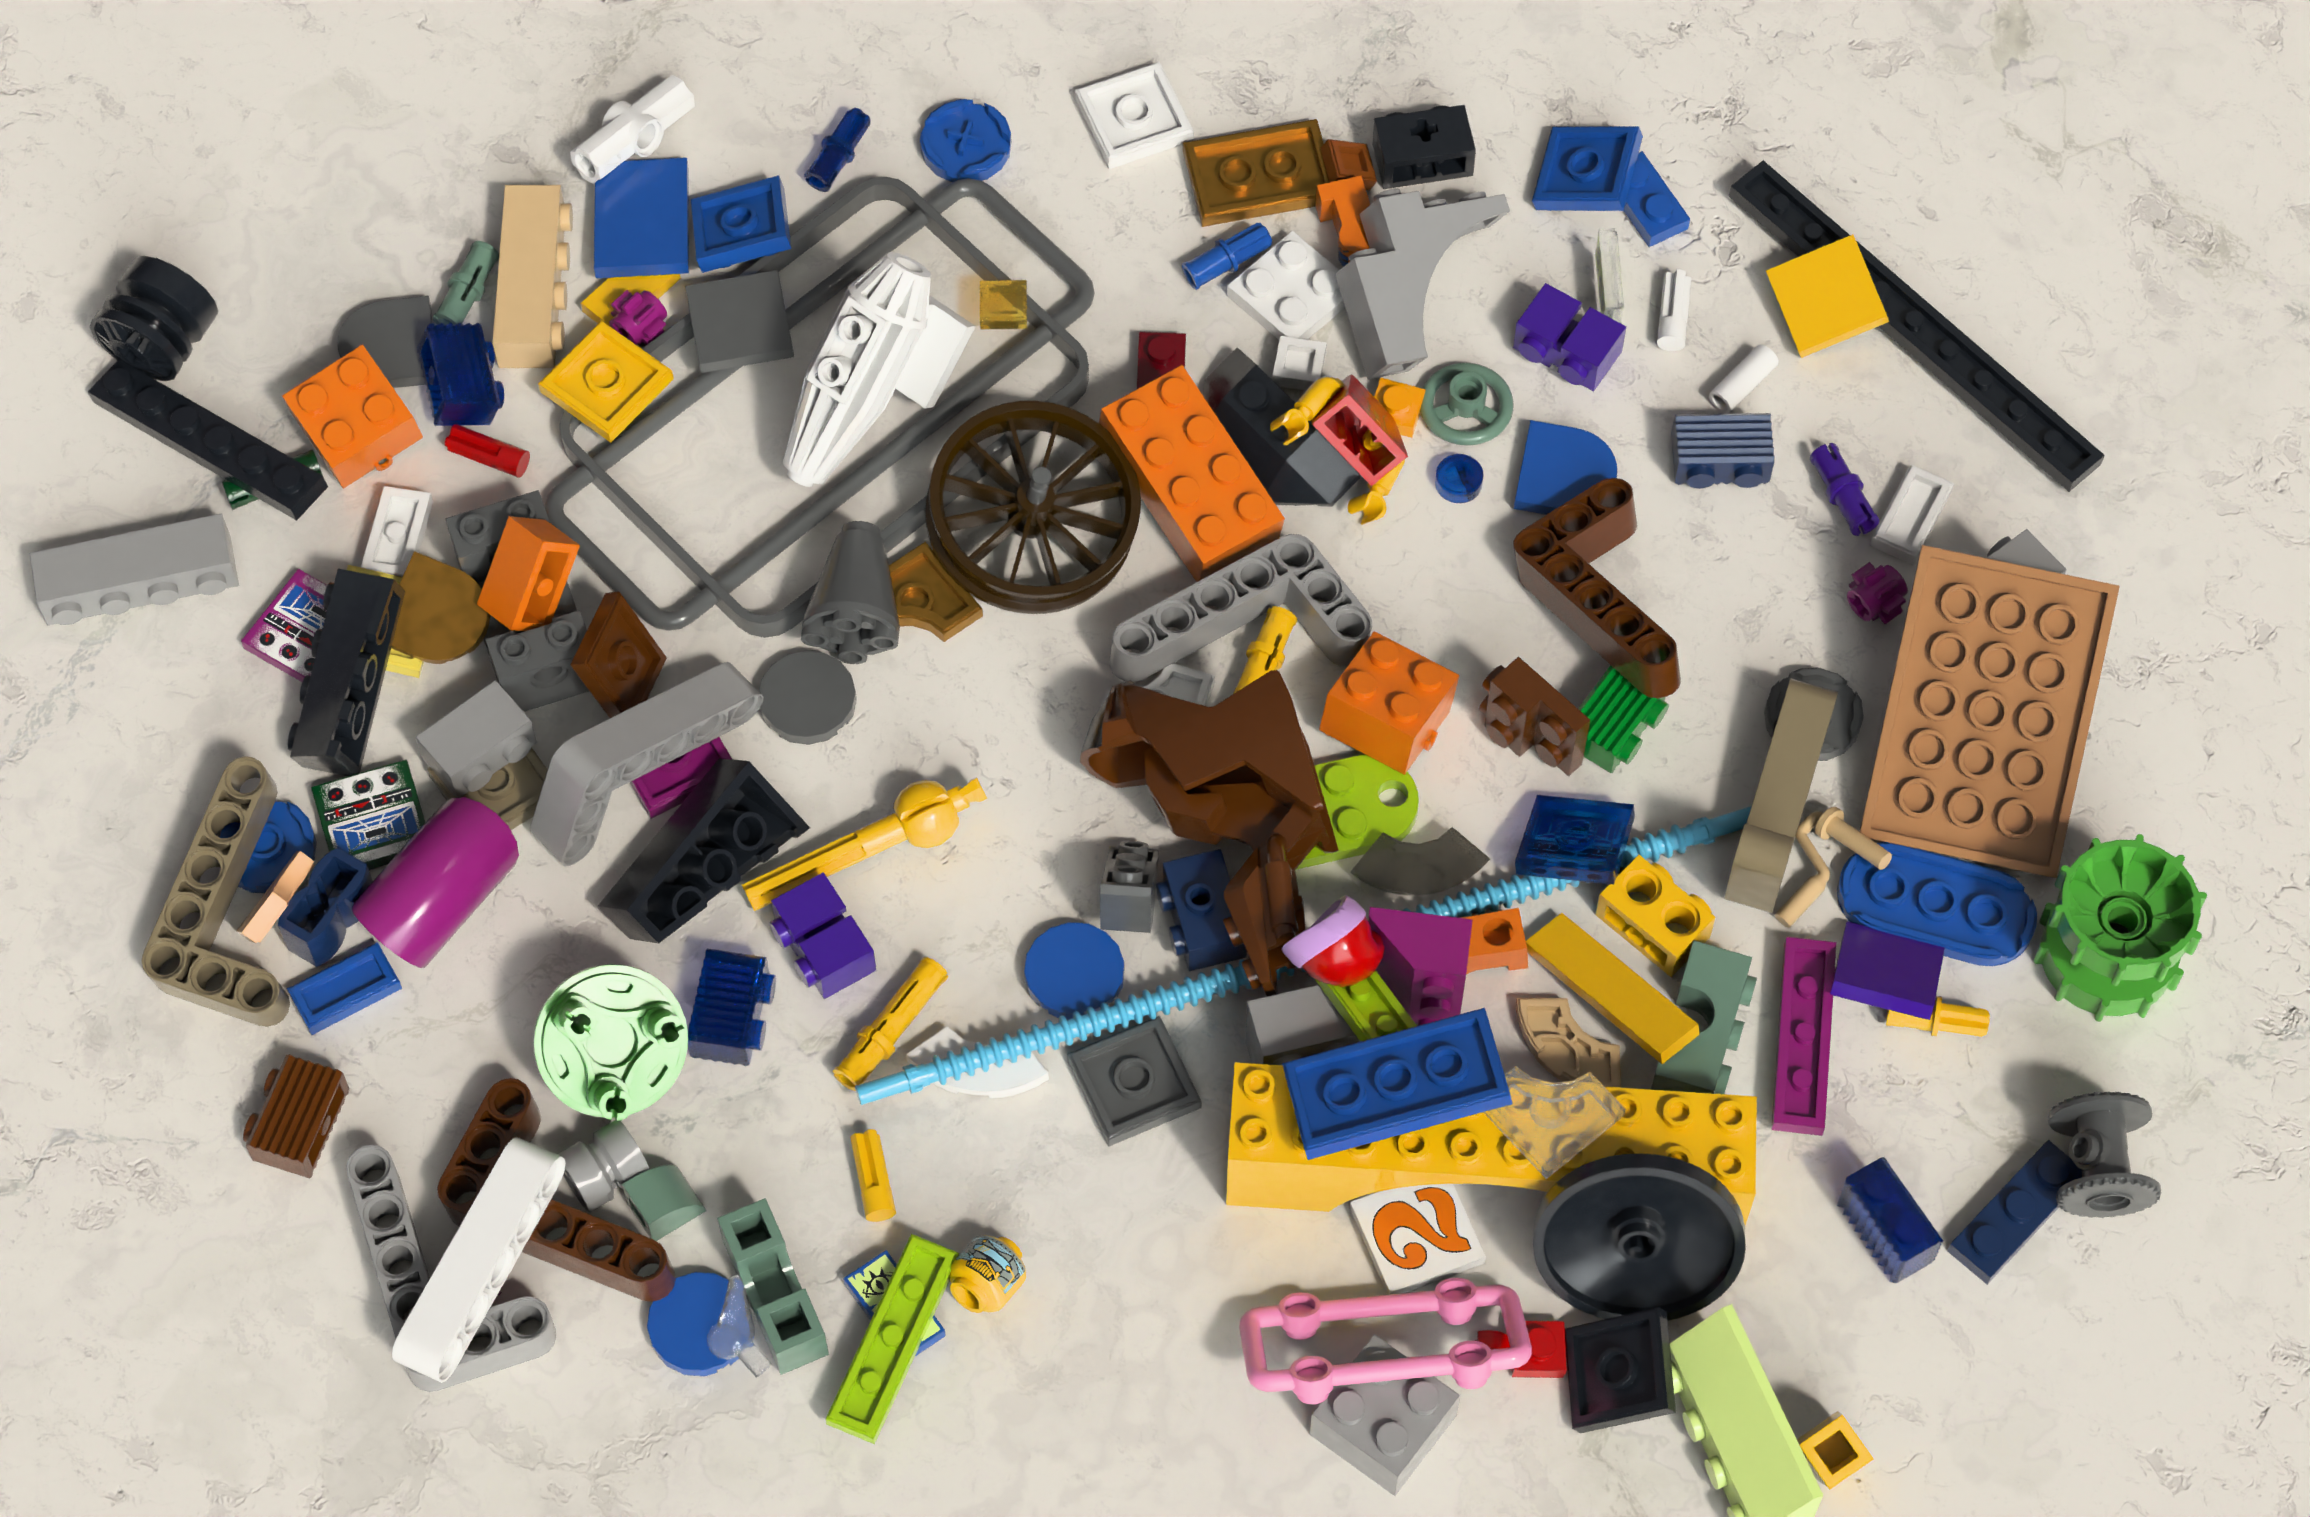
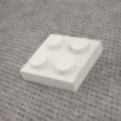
[1227,231,1345,340]

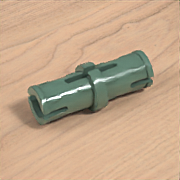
[433,241,499,333]

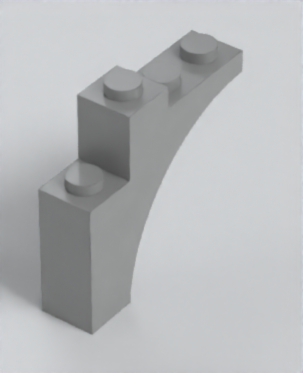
[1335,188,1510,379]

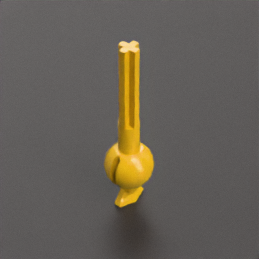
[742,777,987,911]

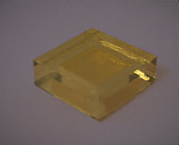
[980,280,1027,330]

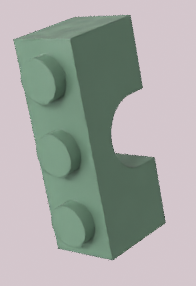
[1651,941,1757,1094]
[717,1198,829,1375]

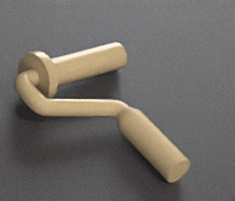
[1775,807,1892,928]

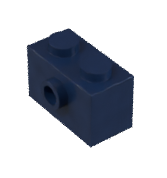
[1156,849,1247,972]

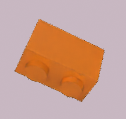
[477,516,580,631]

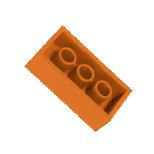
[1099,365,1285,582]

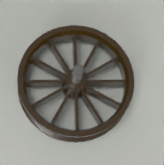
[925,401,1141,614]

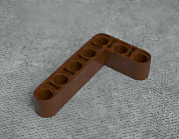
[1513,478,1681,698]
[437,1078,676,1302]

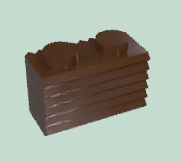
[243,1054,349,1179]

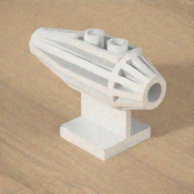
[782,252,976,487]

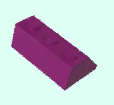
[1368,907,1473,1026]

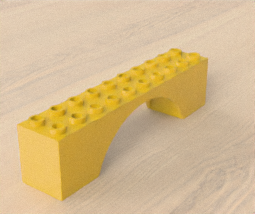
[1226,1062,1757,1225]

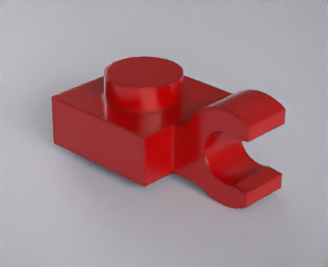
[1475,1321,1567,1378]

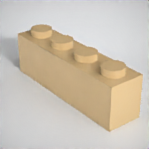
[492,185,573,368]

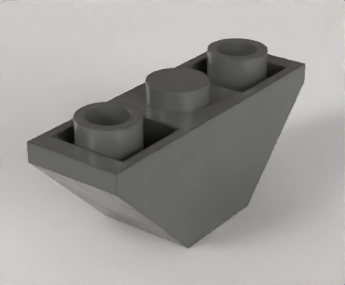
[1100,841,1159,933]

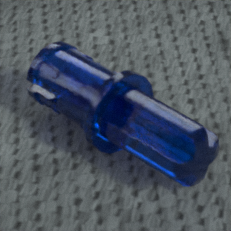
[804,107,871,192]

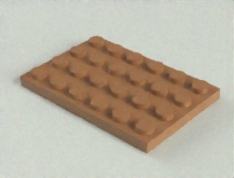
[1859,545,2120,878]

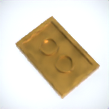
[1183,119,1329,227]

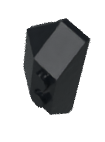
[1203,347,1362,507]

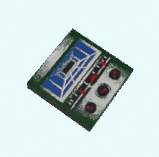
[311,759,426,870]

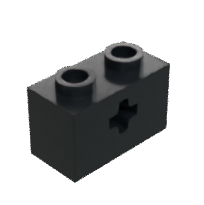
[1372,105,1476,189]

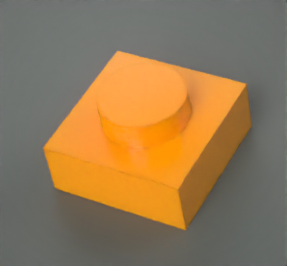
[1374,378,1426,438]

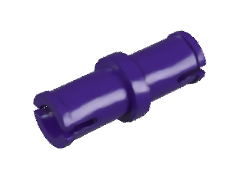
[1810,443,1880,536]

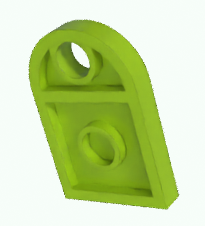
[1295,755,1419,870]

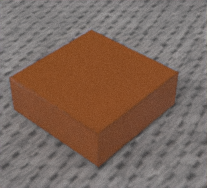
[1320,139,1377,191]

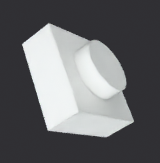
[1272,336,1327,390]

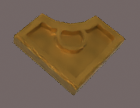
[889,541,983,642]

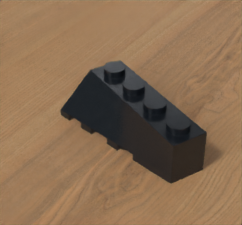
[288,569,405,776]
[598,758,810,944]

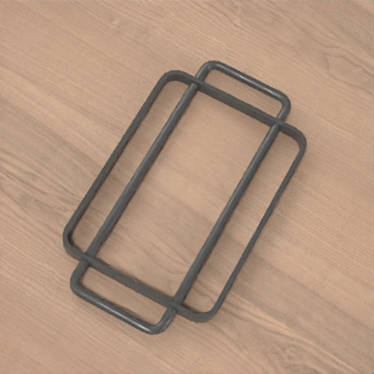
[544,177,1095,638]

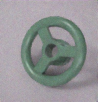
[1420,363,1514,445]

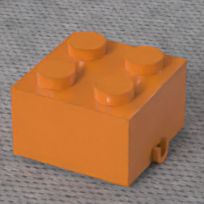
[282,344,423,489]
[1319,631,1460,775]

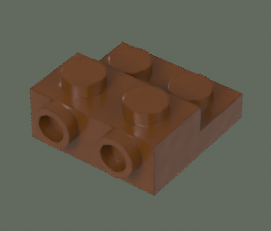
[1479,656,1590,777]

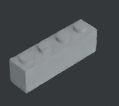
[29,513,239,626]

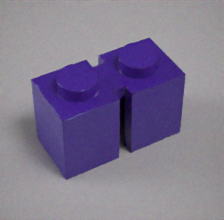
[1513,283,1627,392]
[769,872,876,999]

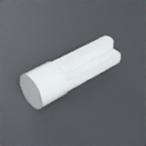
[1657,269,1691,351]

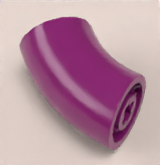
[352,797,519,968]

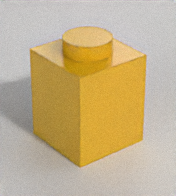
[1797,1411,1873,1490]

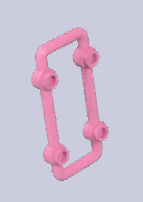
[1239,1278,1532,1404]

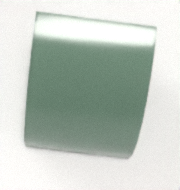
[622,1165,706,1241]

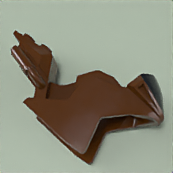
[1080,670,1339,997]

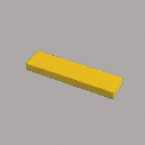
[1526,913,1700,1064]

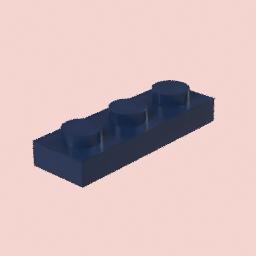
[1947,1140,2082,1285]

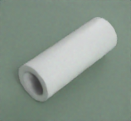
[1709,344,1779,414]

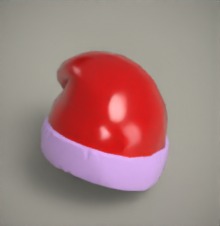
[1282,895,1385,987]

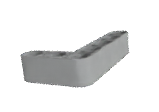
[1110,534,1372,682]
[530,662,764,866]
[346,1145,556,1392]

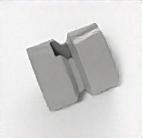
[557,1120,650,1213]

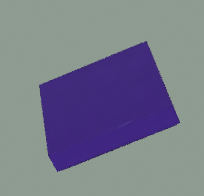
[1830,922,1945,1020]

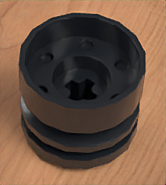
[90,256,218,381]

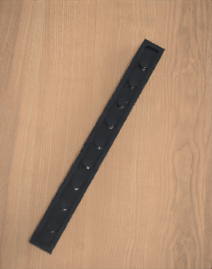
[1729,160,2105,492]

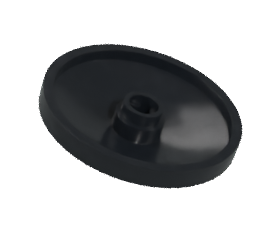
[1533,1153,1746,1321]

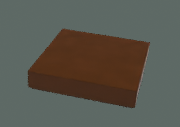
[570,591,667,718]

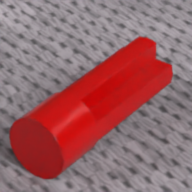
[445,424,530,478]

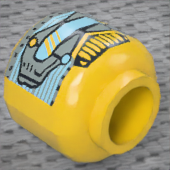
[950,1235,1026,1313]

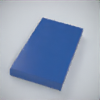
[1282,1008,1513,1160]

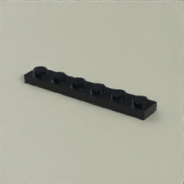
[88,359,328,521]

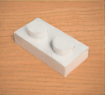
[361,486,433,577]

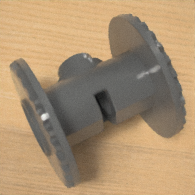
[2048,1092,2161,1218]

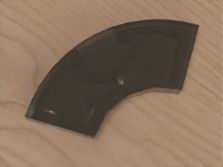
[1350,827,1490,896]

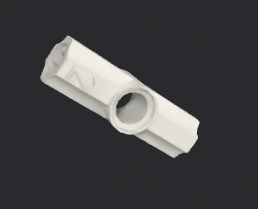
[570,75,695,184]

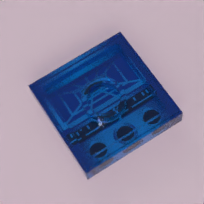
[1515,795,1635,885]

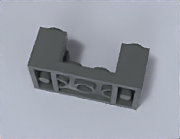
[445,490,590,712]

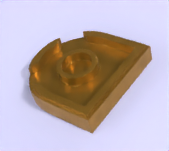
[391,551,490,664]

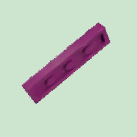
[1771,937,1837,1136]

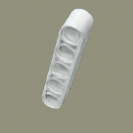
[392,1137,566,1383]

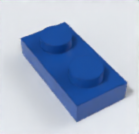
[1624,151,1690,247]

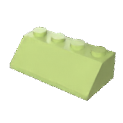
[1670,1304,1823,1517]

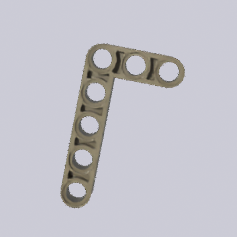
[1724,678,1838,913]
[141,756,290,1027]

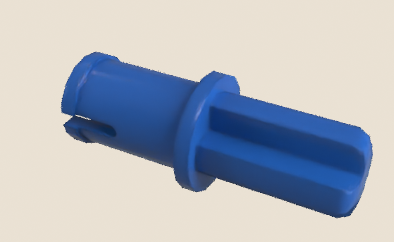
[1181,223,1272,290]

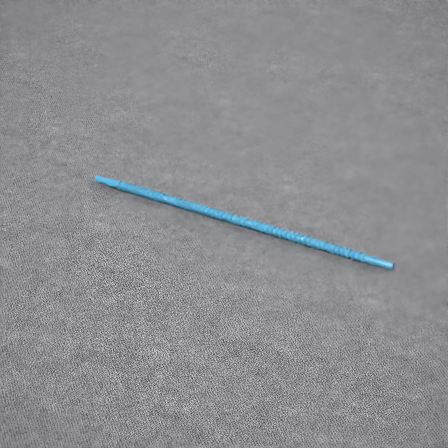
[855,806,1752,1105]

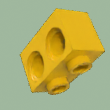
[1595,855,1715,977]

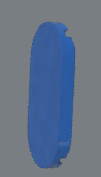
[1837,842,2037,966]

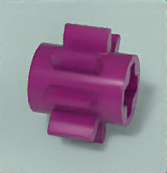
[609,290,667,346]
[1847,562,1908,624]

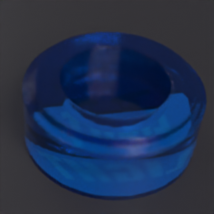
[1435,454,1484,503]

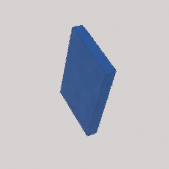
[594,158,689,278]

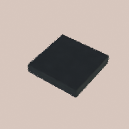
[1565,1307,1676,1433]

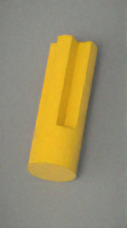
[850,1129,896,1222]

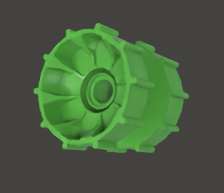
[2033,834,2207,1022]

